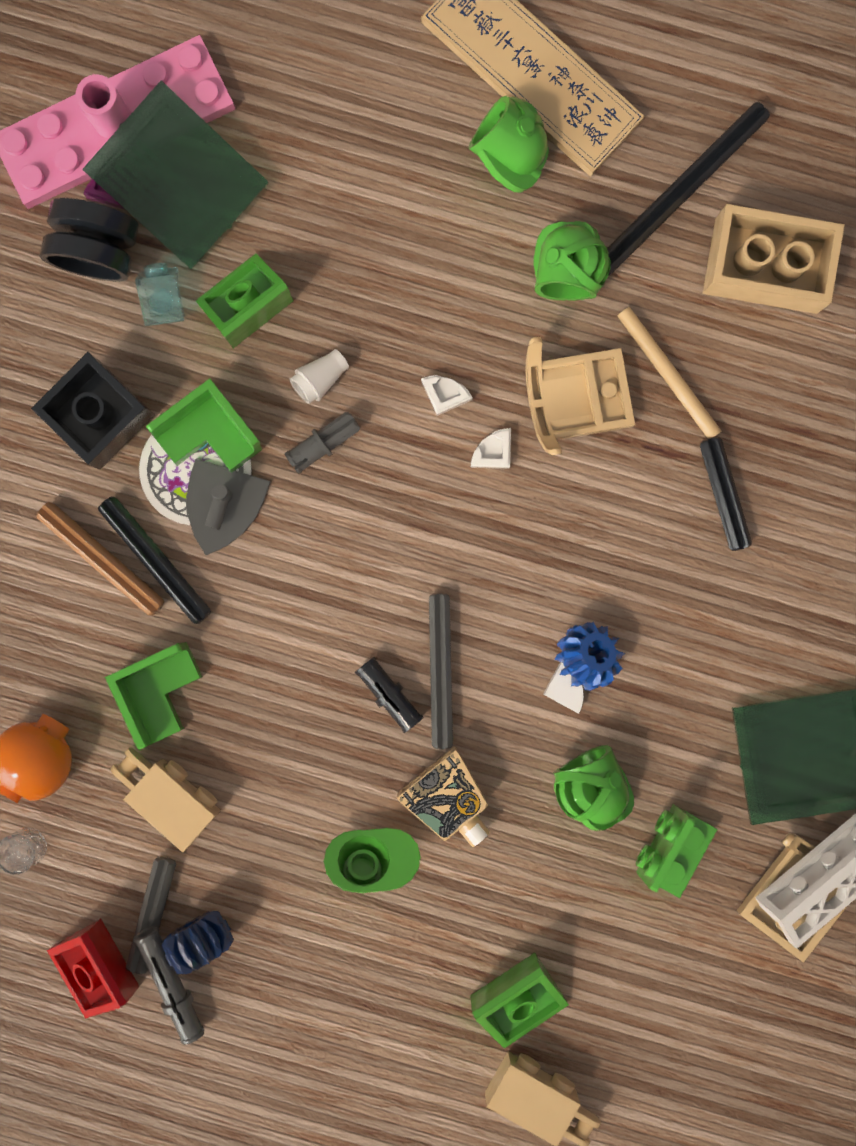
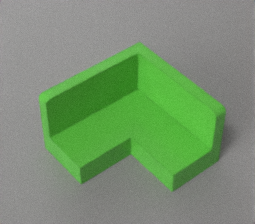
[146,378,262,473]
[105,642,203,750]

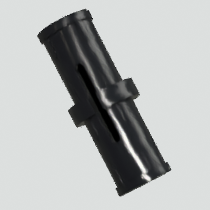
[355,657,424,733]

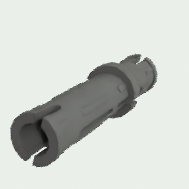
[134,926,205,1044]

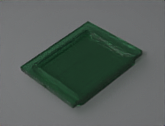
[82,81,269,270]
[732,689,856,825]

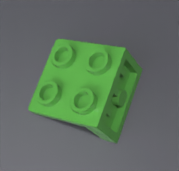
[636,804,718,898]

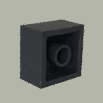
[31,352,155,470]

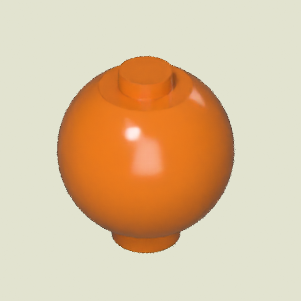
[0,713,72,804]

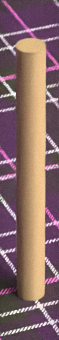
[617,306,722,439]

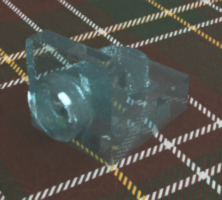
[135,263,185,326]

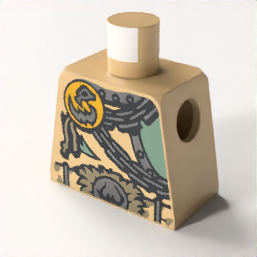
[397,746,490,847]

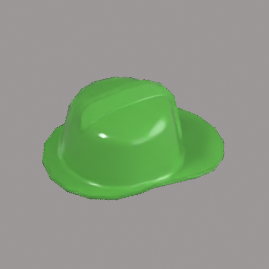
[324,828,421,894]

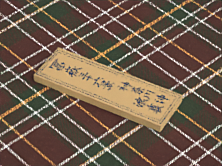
[421,0,645,177]

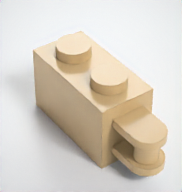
[110,747,221,852]
[485,1051,601,1146]

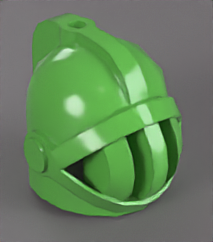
[468,96,549,193]
[534,221,611,300]
[553,745,634,831]

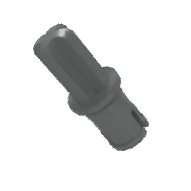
[285,412,360,474]

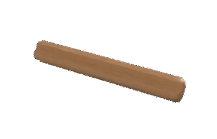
[36,502,164,616]

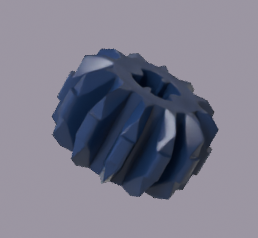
[162,911,234,974]

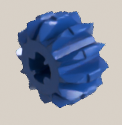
[554,622,625,691]

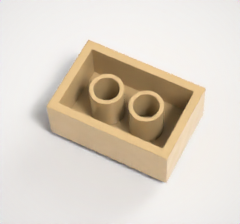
[703,204,844,314]

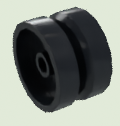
[39,198,139,282]

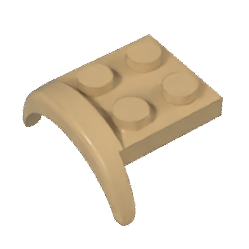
[525,337,635,455]
[737,833,846,963]

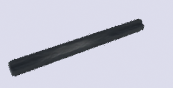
[607,102,770,276]

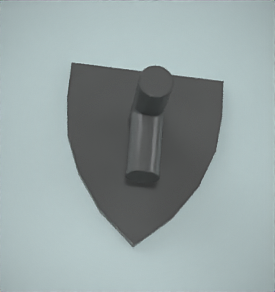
[186,458,270,556]

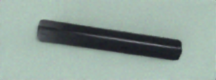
[98,496,211,624]

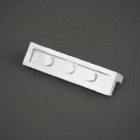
[755,814,856,949]

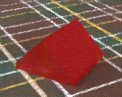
[47,918,139,1019]

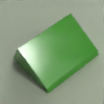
[196,253,294,349]
[470,953,569,1048]

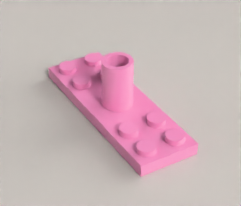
[0,35,236,209]

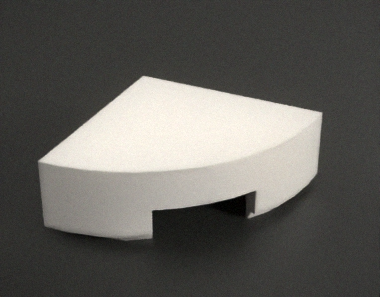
[421,375,473,416]
[471,428,511,469]
[543,662,583,714]

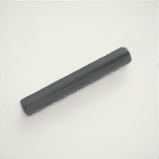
[429,594,453,749]

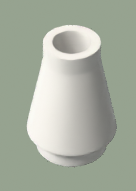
[290,349,349,404]

